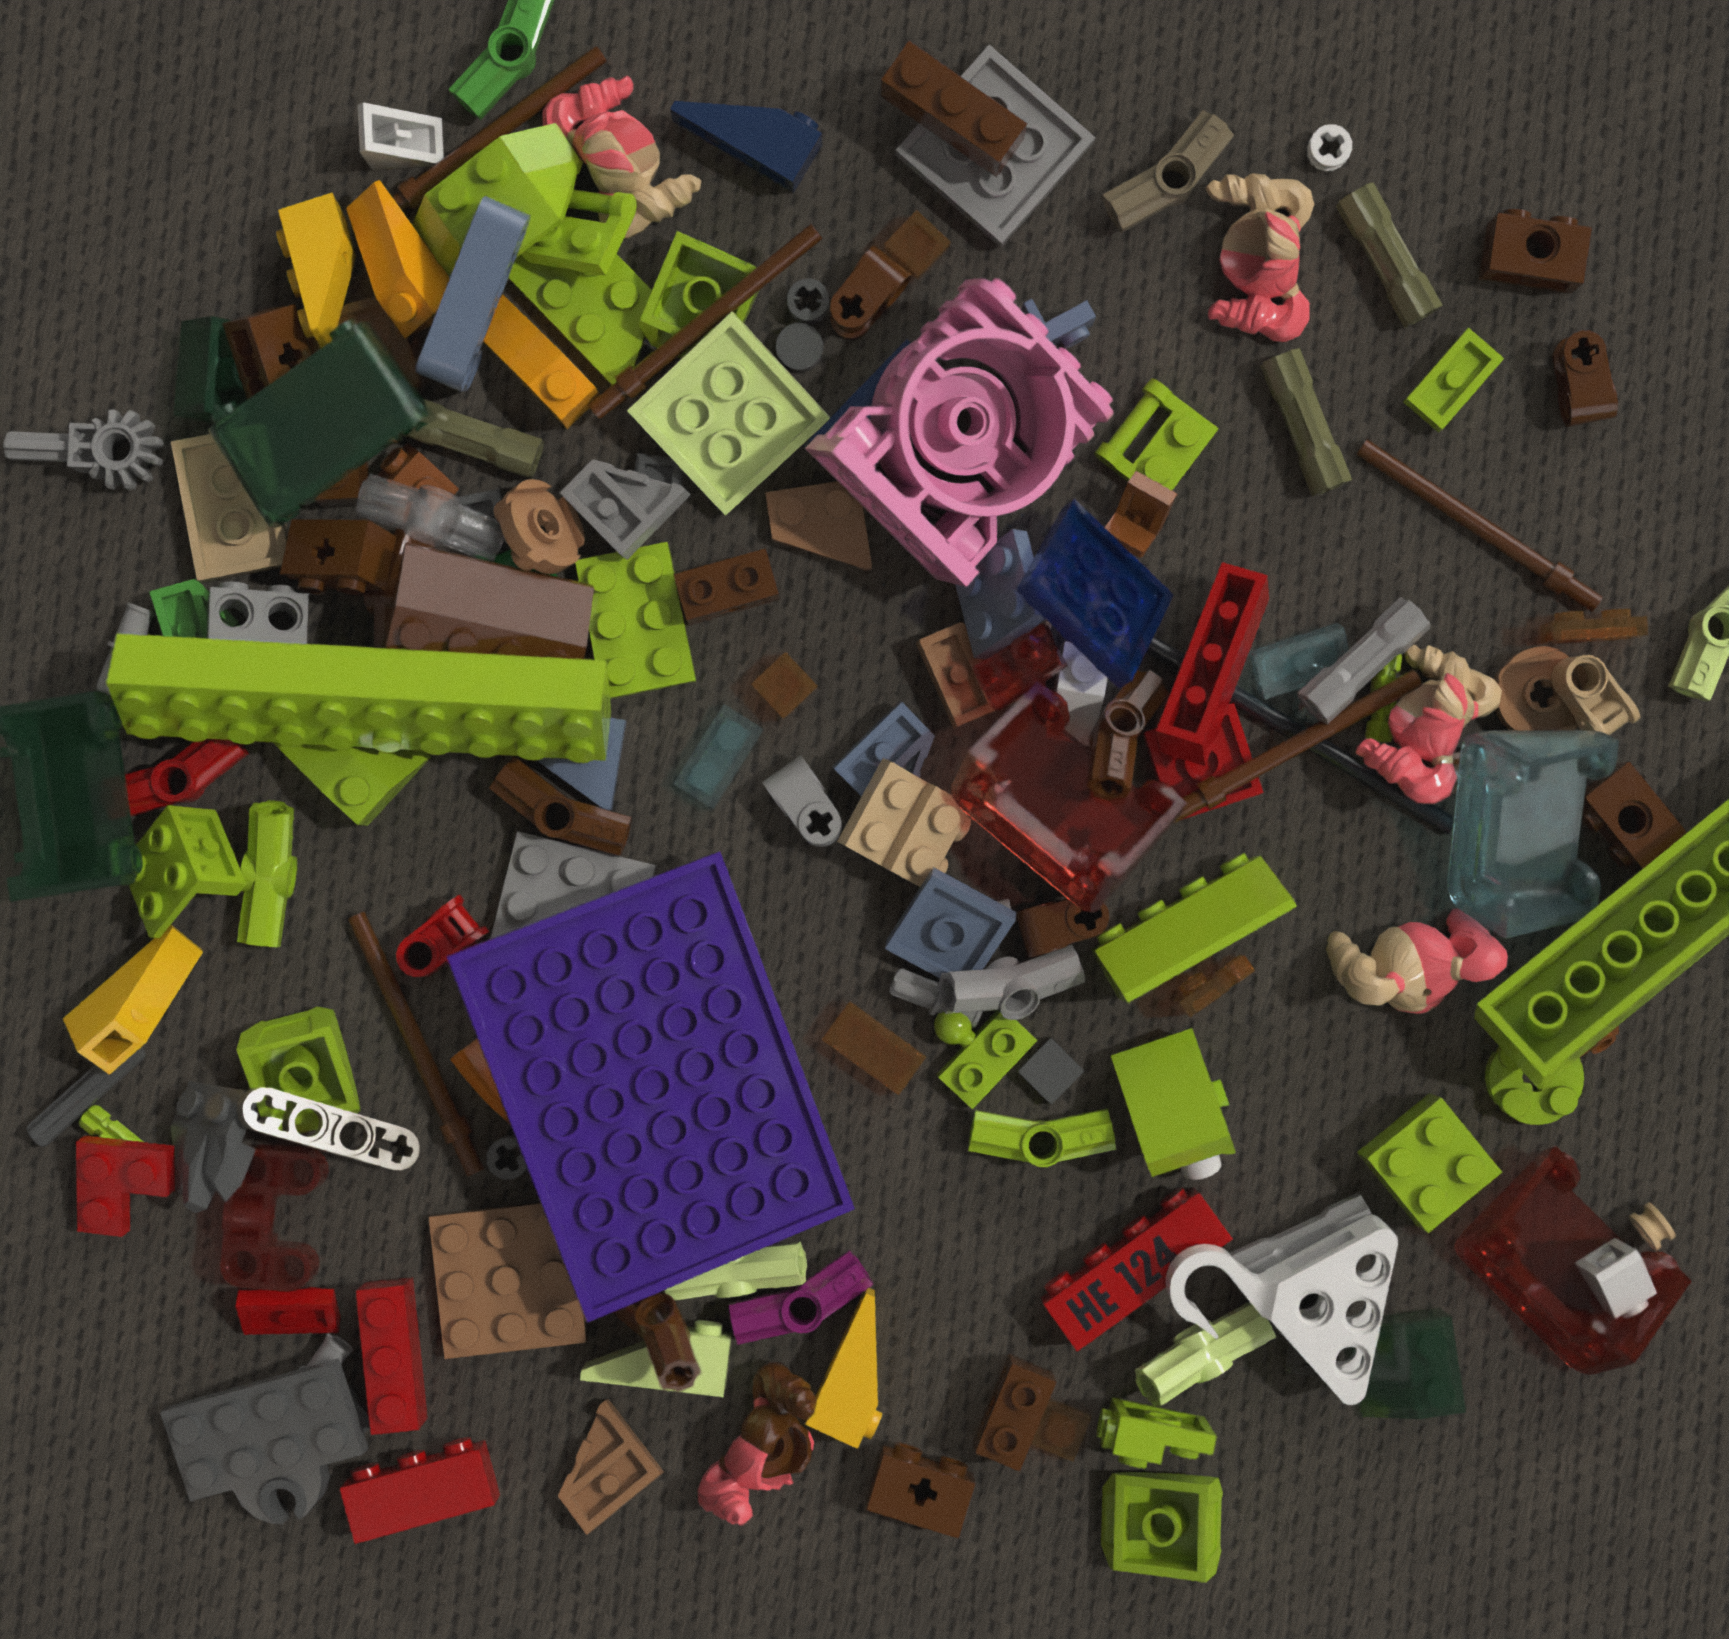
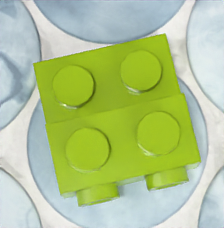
[1096,1397,1217,1468]

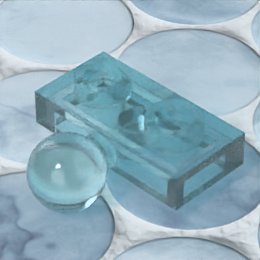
[1249,623,1349,723]

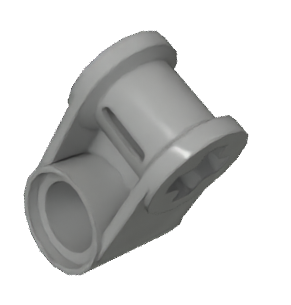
[762,755,842,847]

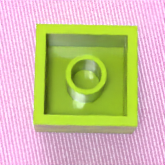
[1357,1093,1502,1233]

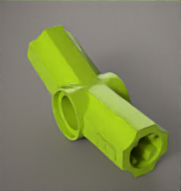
[237,800,297,948]
[968,1108,1116,1167]

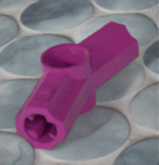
[729,1249,873,1345]

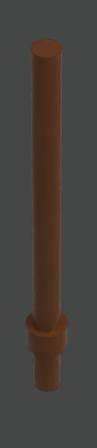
[392,46,607,212]
[588,224,823,419]
[1356,439,1603,612]
[1164,670,1422,824]
[347,911,484,1177]

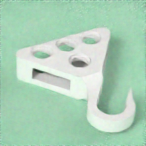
[1166,1215,1398,1405]

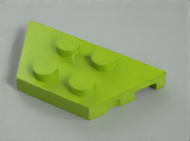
[508,254,652,385]

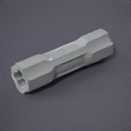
[1298,597,1430,725]
[1230,1192,1372,1274]

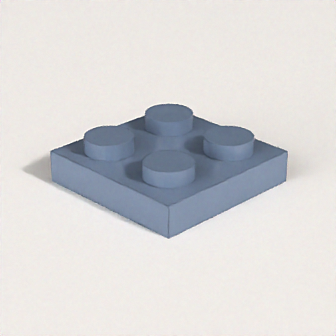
[955,529,1050,660]
[885,867,1016,978]

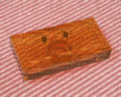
[822,1001,926,1095]

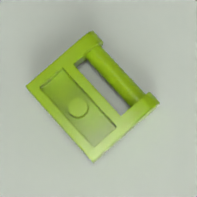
[522,189,637,276]
[1094,378,1219,490]

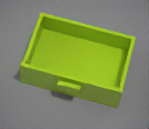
[1111,1028,1236,1177]

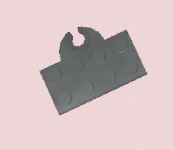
[160,1358,369,1525]

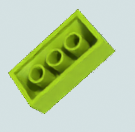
[1091,853,1297,1003]

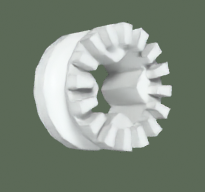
[1307,124,1352,172]

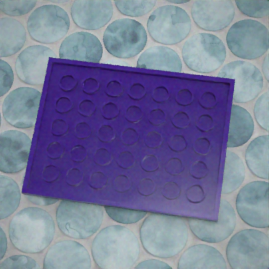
[446,852,855,1322]

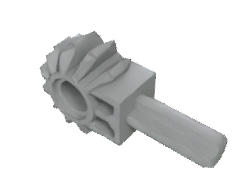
[3,409,164,491]

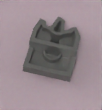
[171,1081,257,1213]

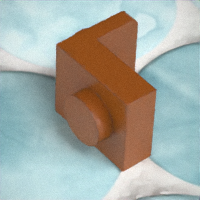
[377,443,459,523]
[1102,471,1177,558]

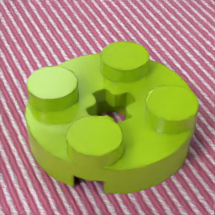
[1485,1046,1584,1125]

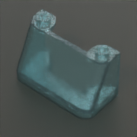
[1447,730,1619,939]

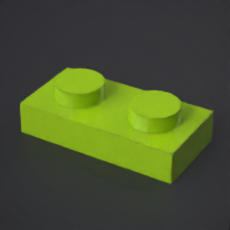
[1403,328,1504,433]

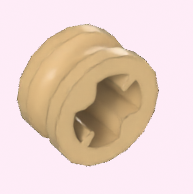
[1629,1202,1676,1251]

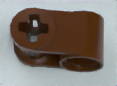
[830,245,912,340]
[1552,330,1618,427]
[1016,894,1109,958]

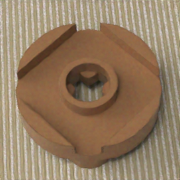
[494,479,585,574]
[1494,646,1588,742]

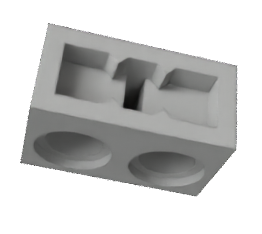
[206,582,309,644]

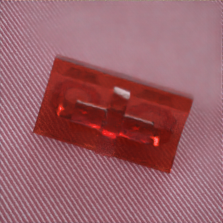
[973,623,1068,711]

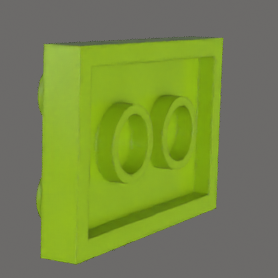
[575,542,697,699]

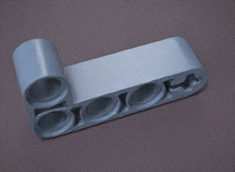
[415,196,531,392]

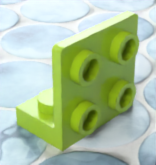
[122,805,246,938]

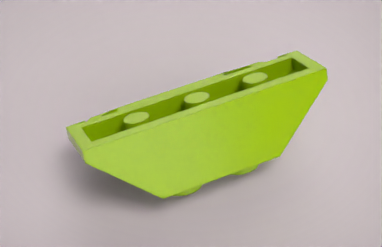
[412,123,583,277]

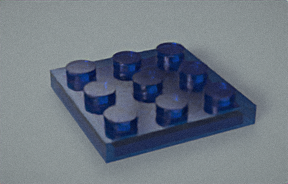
[1016,498,1174,689]

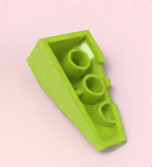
[273,742,431,826]

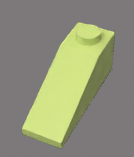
[580,1320,732,1397]

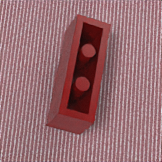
[356,1277,428,1435]
[340,1437,500,1544]

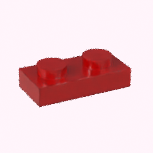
[235,1287,341,1335]

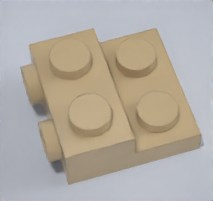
[837,758,972,887]

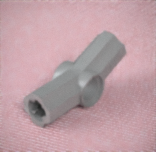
[938,945,1085,1020]

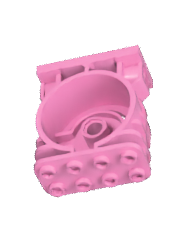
[805,278,1113,587]

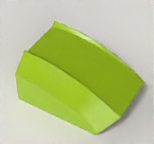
[638,231,759,359]
[236,1006,361,1134]
[1101,1472,1223,1582]

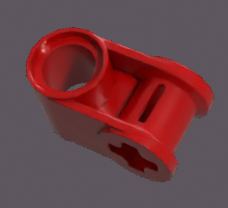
[396,895,490,977]

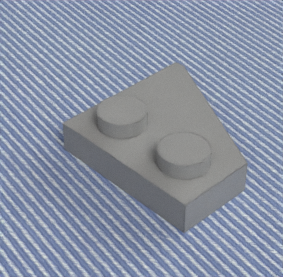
[560,459,691,560]

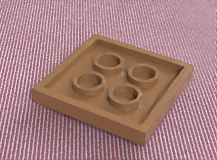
[429,1202,588,1359]

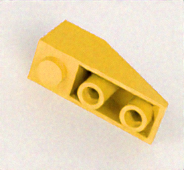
[276,192,356,353]
[63,925,203,1075]

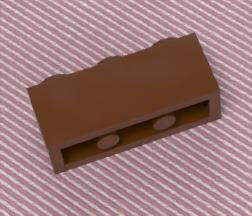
[881,41,1027,178]

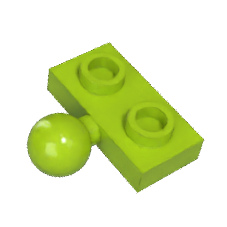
[934,1010,1038,1109]

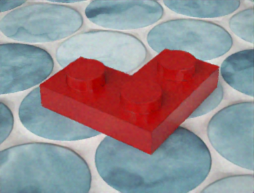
[76,1136,175,1237]

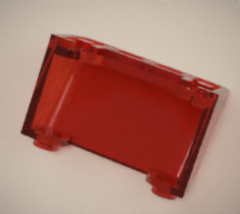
[951,681,1188,912]
[1454,1145,1692,1375]

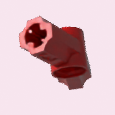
[102,739,249,821]

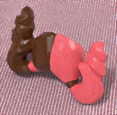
[698,1361,817,1525]

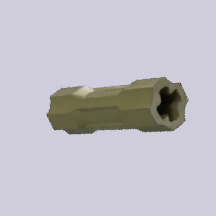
[1336,182,1443,328]
[1260,348,1352,497]
[395,394,544,479]

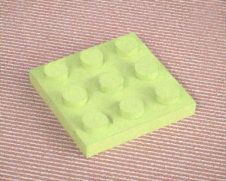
[627,311,830,516]

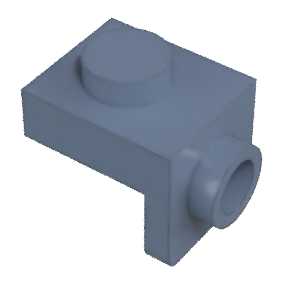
[1021,299,1096,348]

